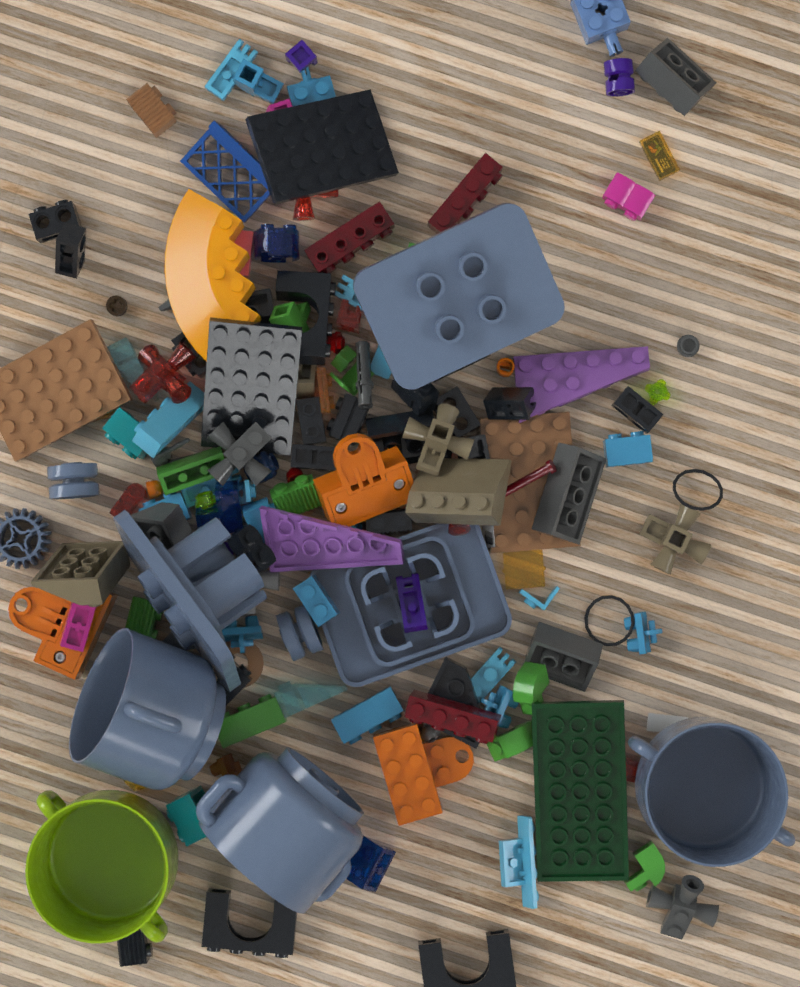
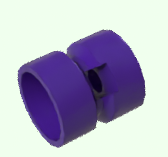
[604,58,635,97]

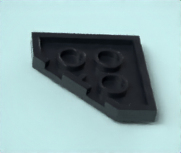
[428,657,481,749]

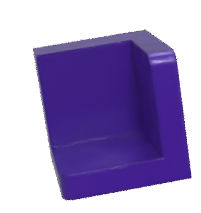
[285,40,318,73]

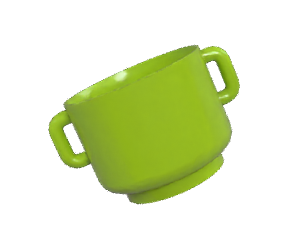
[25,790,178,943]

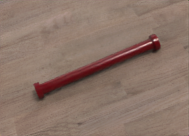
[505,460,557,497]

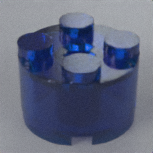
[254,224,300,263]

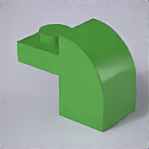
[269,301,311,333]
[513,662,550,715]
[487,720,533,761]
[624,841,665,891]

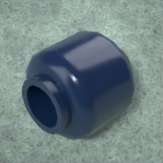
[244,451,279,484]

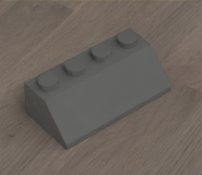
[532,443,606,545]

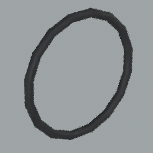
[673,469,723,511]
[584,595,635,646]

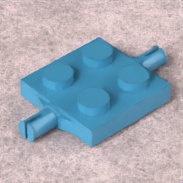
[287,66,336,107]

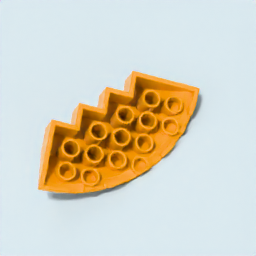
[164,189,262,362]

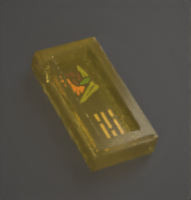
[639,131,680,181]

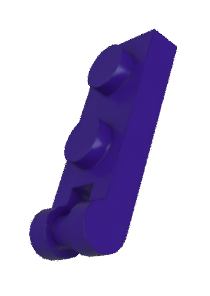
[396,573,428,633]

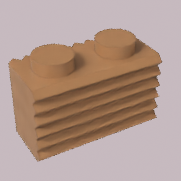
[126,83,177,138]

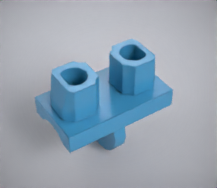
[624,612,663,654]
[222,616,263,654]
[480,685,519,728]

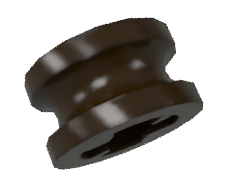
[106,295,128,317]

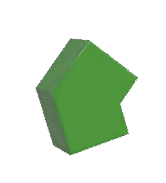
[330,345,356,373]

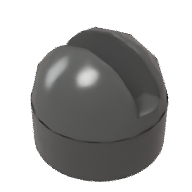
[420,723,440,743]

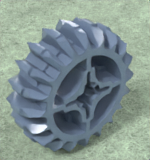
[0,508,52,569]

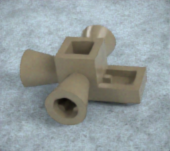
[402,404,475,476]
[639,504,711,575]

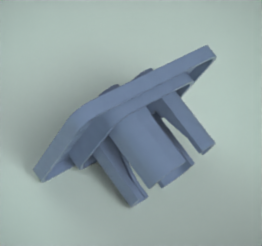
[353,203,565,389]
[113,510,267,692]
[308,524,512,687]

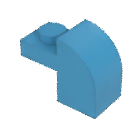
[233,59,284,104]

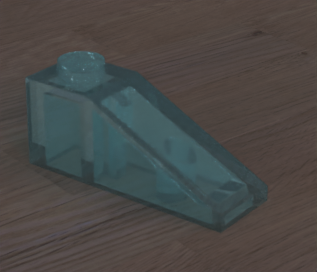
[107,337,159,401]
[274,681,348,718]

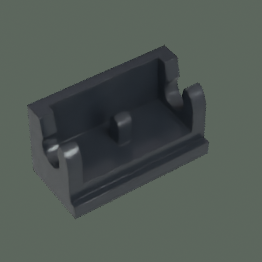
[483,387,536,420]

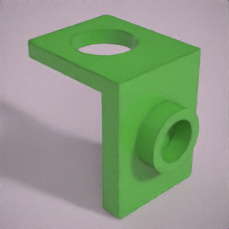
[329,363,374,396]

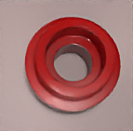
[327,331,345,354]

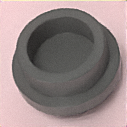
[677,335,700,357]

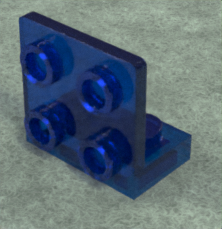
[347,835,396,892]

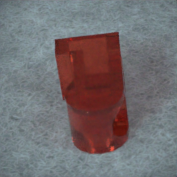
[109,483,148,517]

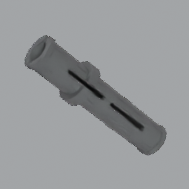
[355,341,374,409]

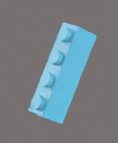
[132,381,204,458]

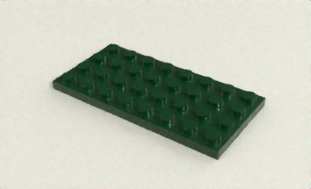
[532,700,629,882]

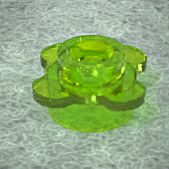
[645,379,671,405]
[195,491,217,509]

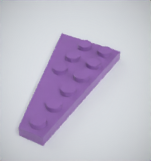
[513,346,650,423]
[259,505,405,572]

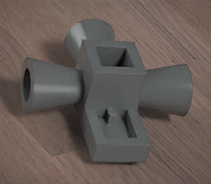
[207,422,272,487]
[646,875,719,940]

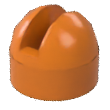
[496,358,515,377]
[146,480,163,499]

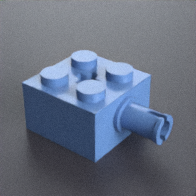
[570,0,631,57]

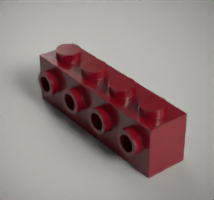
[428,152,503,234]
[304,201,395,273]
[404,689,501,744]

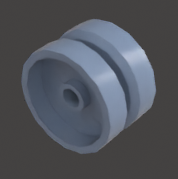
[47,462,100,500]
[276,605,324,661]

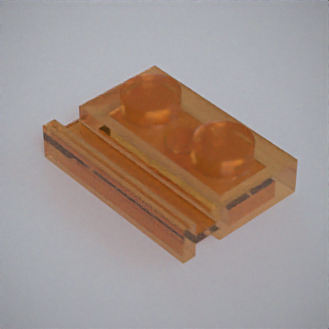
[316,367,335,415]

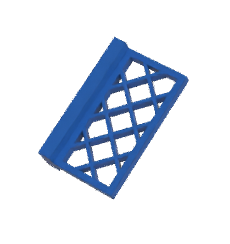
[180,121,270,223]

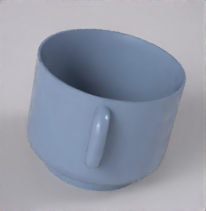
[69,628,226,790]
[628,717,795,867]
[196,747,364,914]

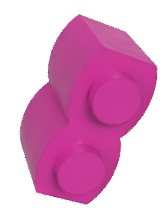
[602,172,655,221]

